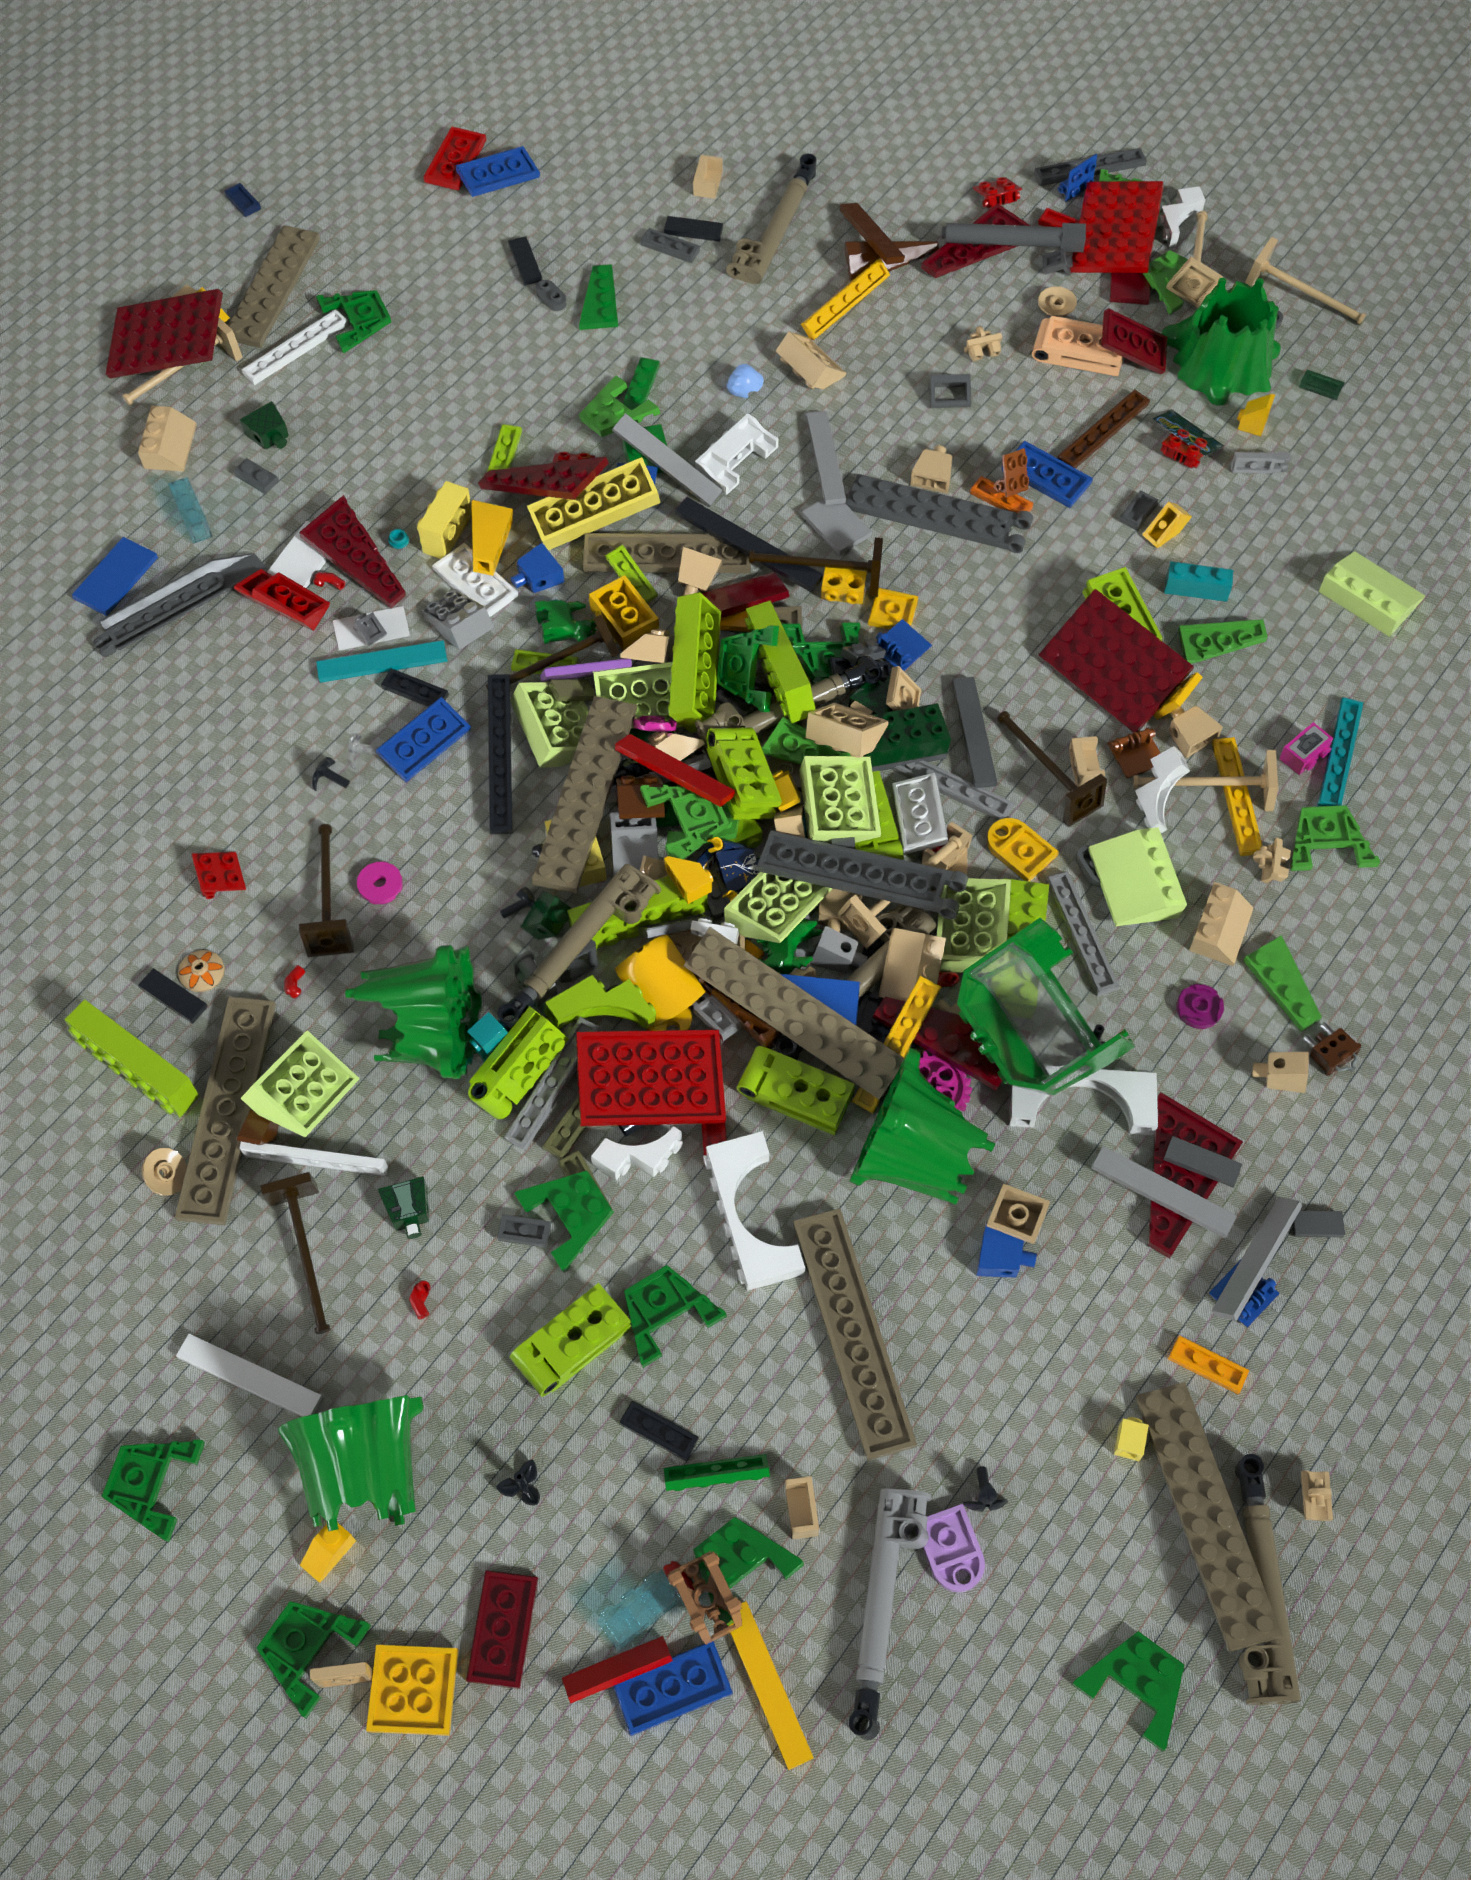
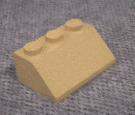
[776,331,847,390]
[138,406,197,472]
[620,629,675,663]
[806,703,888,758]
[1189,882,1253,966]
[878,928,946,1006]

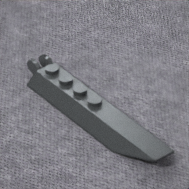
[93,553,266,657]

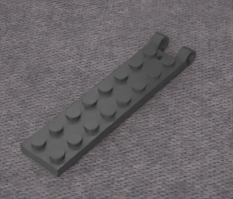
[846,474,1033,553]
[757,831,968,919]

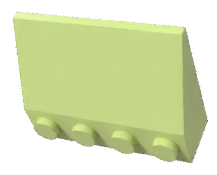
[1319,551,1425,637]
[593,662,683,728]
[510,682,589,768]
[799,756,881,844]
[1088,827,1187,926]
[724,872,833,943]
[937,878,1011,973]
[240,1030,360,1137]

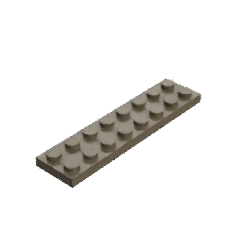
[228,225,320,348]
[583,533,751,573]

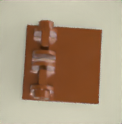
[994,448,1029,497]
[1107,728,1161,778]

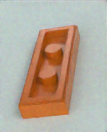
[970,476,1034,513]

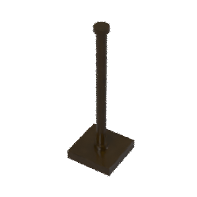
[749,537,883,597]
[486,611,620,689]
[997,711,1107,827]
[299,824,354,958]
[260,1172,330,1334]

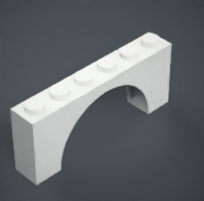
[1009,1064,1158,1135]
[703,1131,805,1291]

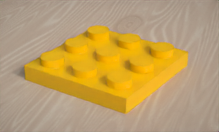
[366,1645,458,1736]

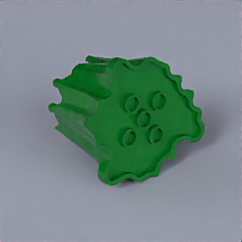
[1161,278,1281,406]
[345,945,482,1079]
[849,1047,995,1205]
[278,1395,424,1532]

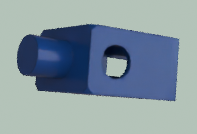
[511,543,565,593]
[976,1223,1037,1278]

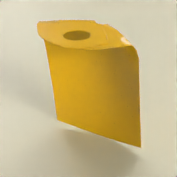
[614,934,706,1027]

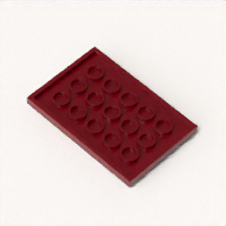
[106,288,223,379]
[1038,589,1194,733]

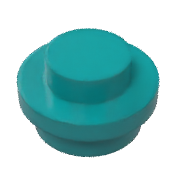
[388,529,409,549]

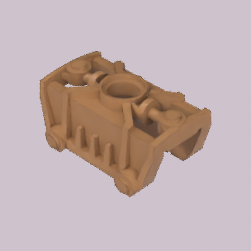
[668,1551,742,1645]

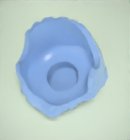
[727,364,764,398]

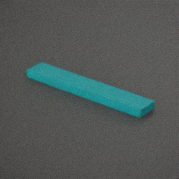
[316,640,448,683]
[1317,697,1364,807]

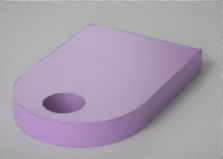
[915,1504,985,1592]

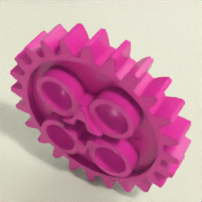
[919,1051,972,1111]

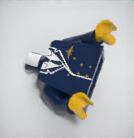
[707,837,760,906]

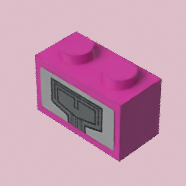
[1279,722,1333,775]

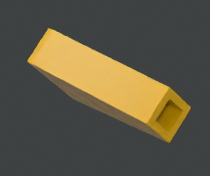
[471,500,513,576]

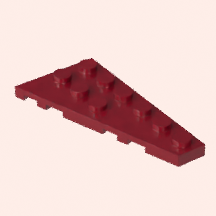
[921,203,1031,278]
[478,456,609,500]
[299,495,406,609]
[873,996,1032,1091]

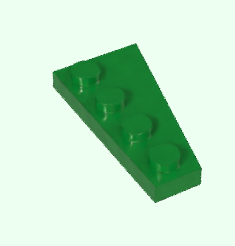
[579,264,618,330]

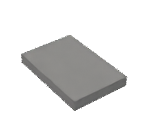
[801,498,872,556]

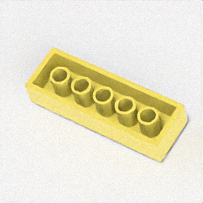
[527,457,660,550]

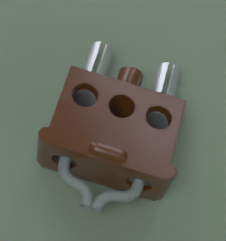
[1303,1022,1361,1076]

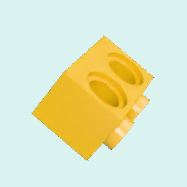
[821,567,867,605]

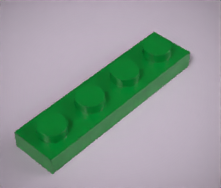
[622,357,660,423]
[663,1454,770,1491]

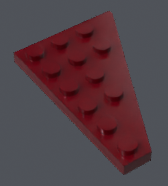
[1148,1092,1243,1259]

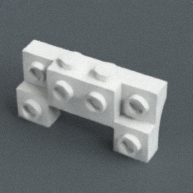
[695,413,779,495]

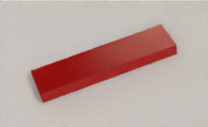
[562,1636,672,1704]

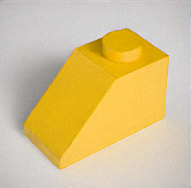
[1237,394,1275,437]
[1142,501,1192,548]
[772,770,801,812]
[664,856,713,904]
[300,1522,356,1583]

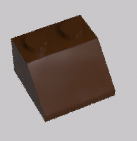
[616,775,665,819]

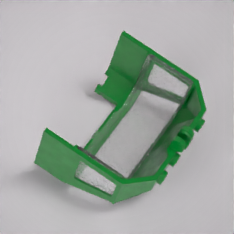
[957,918,1135,1096]

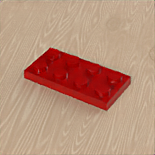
[423,126,487,191]

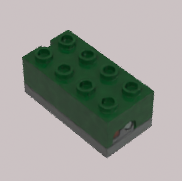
[863,703,951,772]

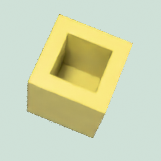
[1114,1417,1149,1461]

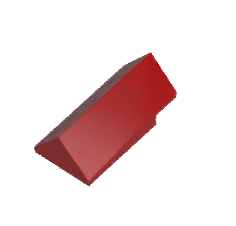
[234,569,330,631]

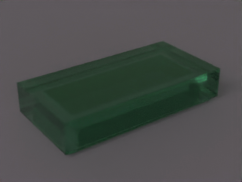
[1299,369,1345,401]

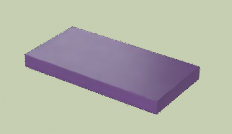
[540,659,632,682]

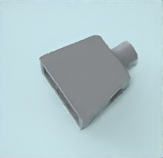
[810,926,868,973]

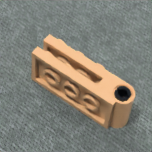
[1032,316,1124,377]

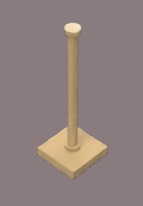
[1166,211,1223,308]
[1245,237,1367,325]
[122,318,243,406]
[1133,750,1278,811]
[836,836,962,949]

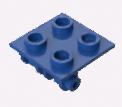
[1058,154,1097,202]
[876,619,932,671]
[1209,1259,1280,1328]

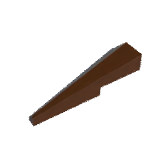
[845,241,939,282]
[693,973,782,1049]

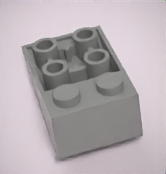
[421,589,494,650]
[610,812,658,877]

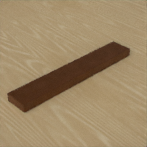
[840,203,905,264]
[1057,389,1150,468]

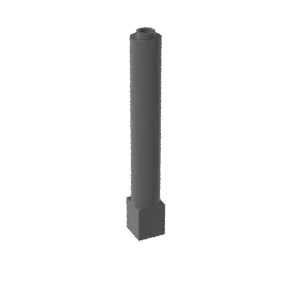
[942,223,1086,252]

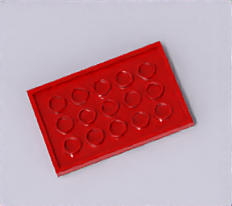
[1070,181,1164,273]
[576,1030,726,1126]

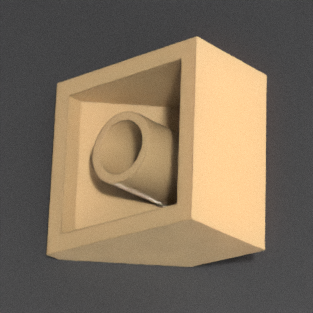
[646,732,705,761]
[987,1183,1050,1244]

